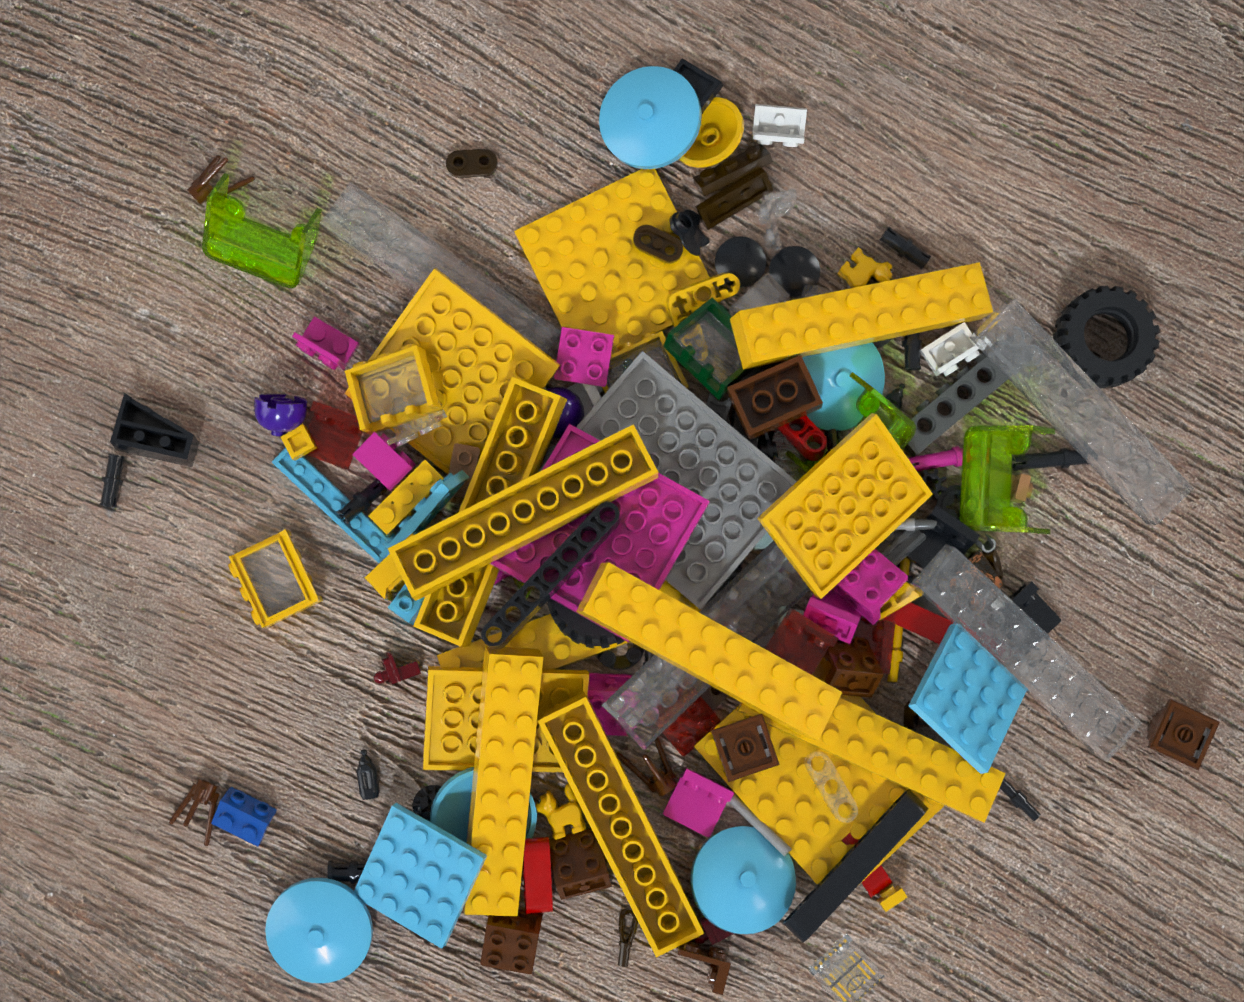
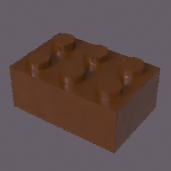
[727,355,823,440]

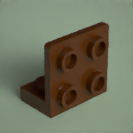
[819,634,884,698]
[549,828,612,900]
[480,909,543,974]
[676,940,731,995]

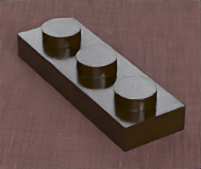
[693,144,773,197]
[695,168,774,230]

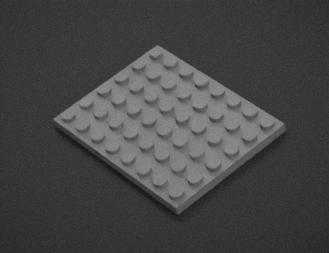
[538,351,797,610]

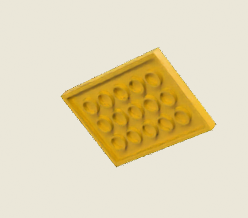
[757,413,933,599]
[423,666,589,772]

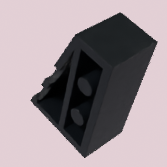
[110,393,199,467]

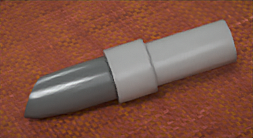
[895,518,937,531]

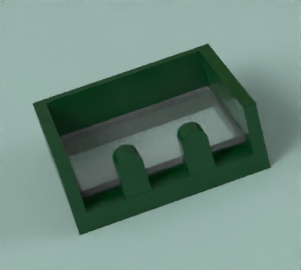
[663,298,755,400]

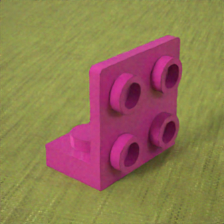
[292,316,360,370]
[554,327,614,387]
[834,549,908,625]
[800,590,862,644]
[587,673,637,736]
[663,767,734,837]

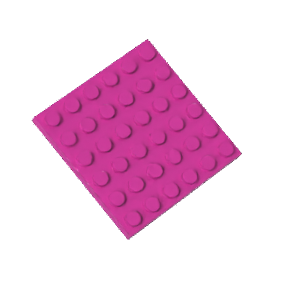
[490,424,710,642]

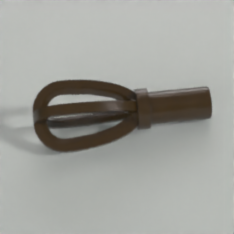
[618,908,638,967]

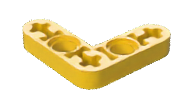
[666,272,740,362]

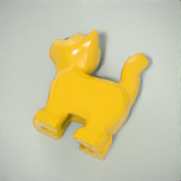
[837,247,893,288]
[535,784,586,840]

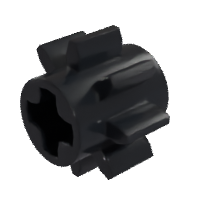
[922,469,948,501]

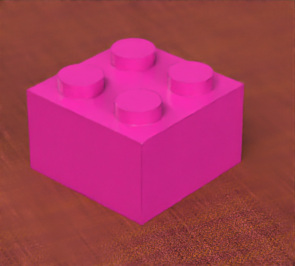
[352,432,416,492]

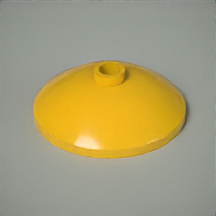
[679,97,744,168]

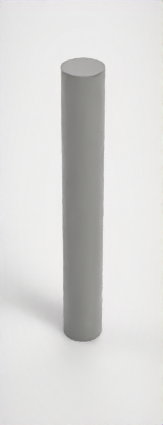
[729,794,791,857]

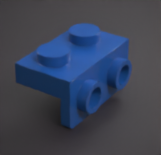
[211,787,277,847]

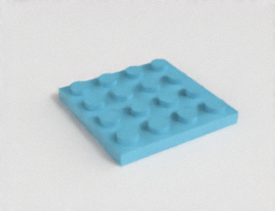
[908,623,1027,774]
[354,803,487,949]

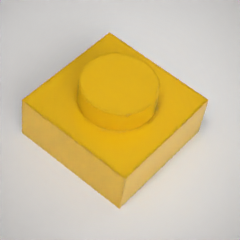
[280,424,317,461]
[877,885,907,912]

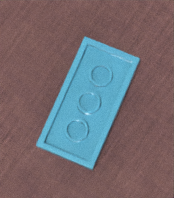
[379,470,469,559]

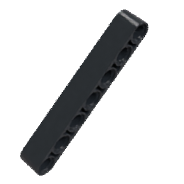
[481,502,620,650]
[783,789,928,943]

